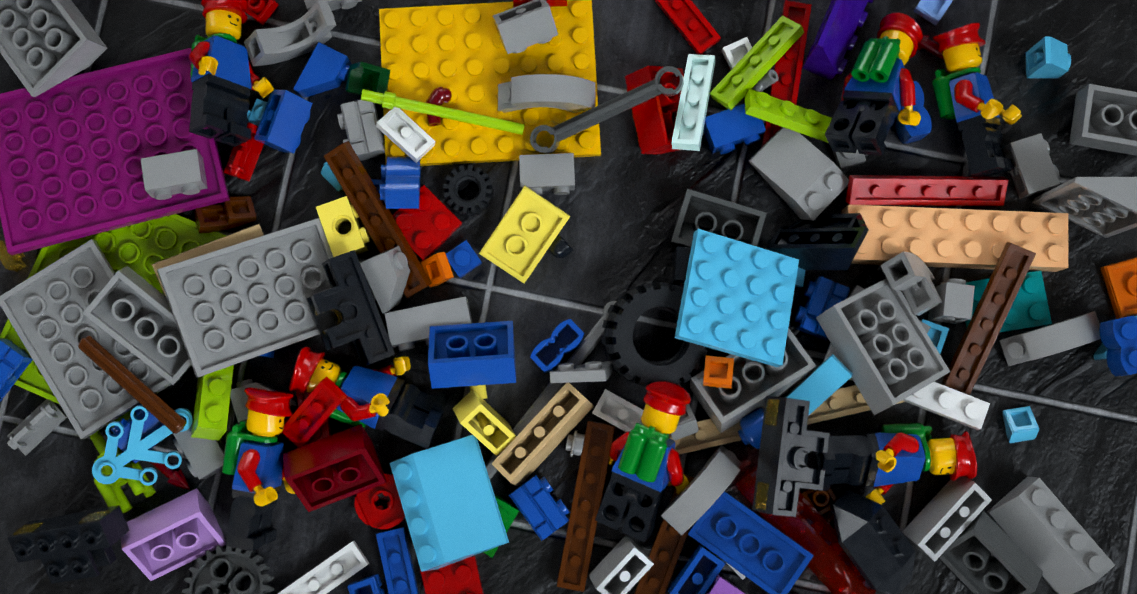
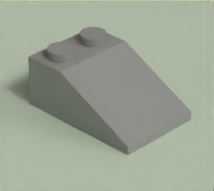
[749,127,849,221]

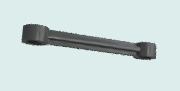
[530,66,684,154]

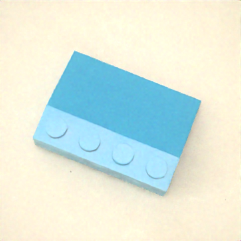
[390,435,509,572]

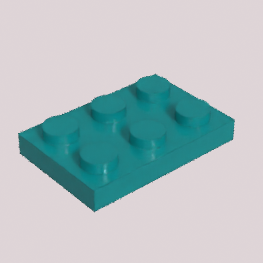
[965,270,1052,333]

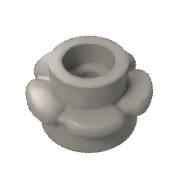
[565,430,585,457]

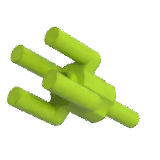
[89,431,156,513]

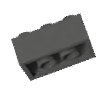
[671,189,767,247]
[939,510,1043,594]

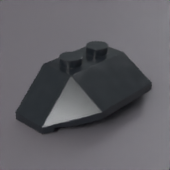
[767,213,869,270]
[830,489,916,594]

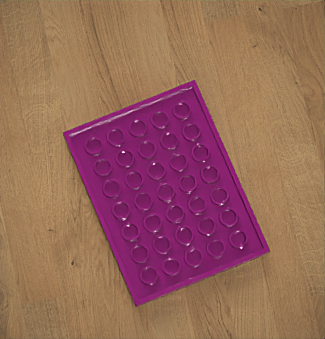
[0,48,230,255]

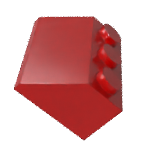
[625,65,684,154]

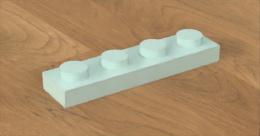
[671,54,715,151]

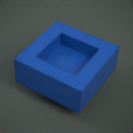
[446,240,482,278]

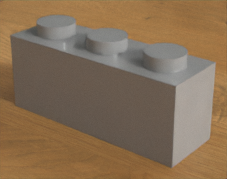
[384,296,473,351]
[902,476,992,562]

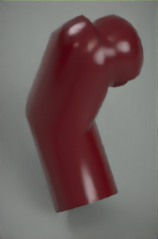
[425,87,452,126]

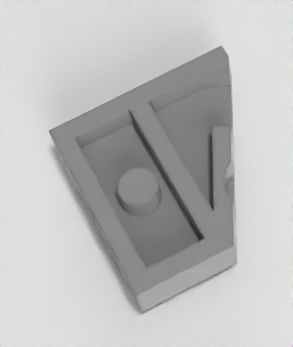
[550,361,614,383]

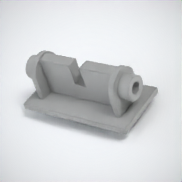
[7,399,67,456]

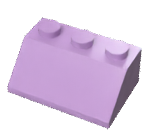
[121,488,226,581]

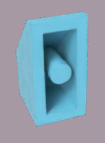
[1025,36,1071,78]

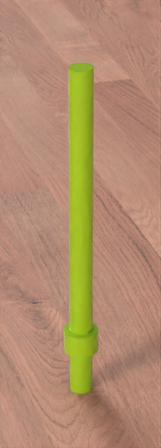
[361,89,524,135]

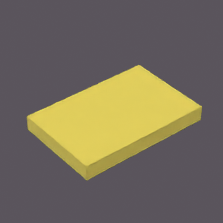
[479,185,570,284]

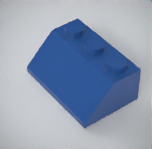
[428,321,516,389]

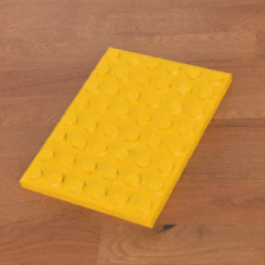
[379,0,601,166]

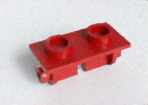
[224,122,264,182]

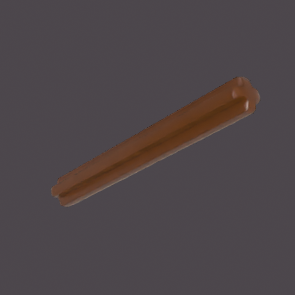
[78,336,186,434]

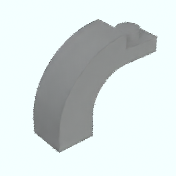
[244,0,336,66]
[498,74,596,113]
[999,311,1101,366]
[661,445,742,535]

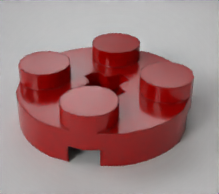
[354,473,405,529]

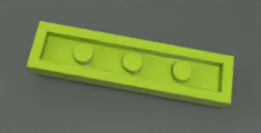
[710,15,804,110]
[745,89,832,143]

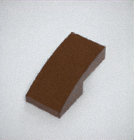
[194,196,257,234]

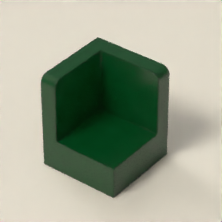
[346,62,390,96]

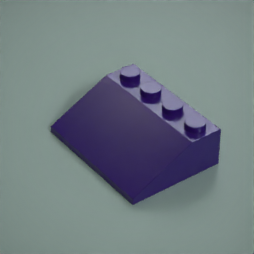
[802,0,873,81]

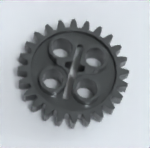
[182,545,274,594]

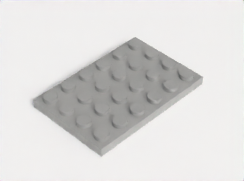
[157,218,333,378]
[0,239,180,439]

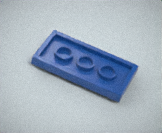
[688,491,814,594]

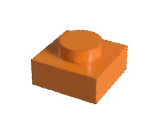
[421,252,454,287]
[703,355,734,389]

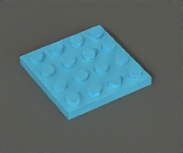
[674,229,799,367]

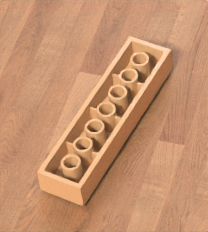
[841,205,1068,272]

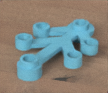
[92,405,193,486]

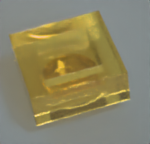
[0,240,26,272]

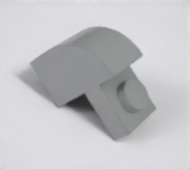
[880,251,942,316]

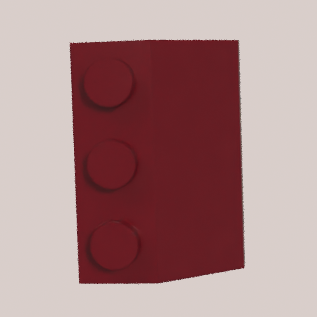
[283,424,386,512]

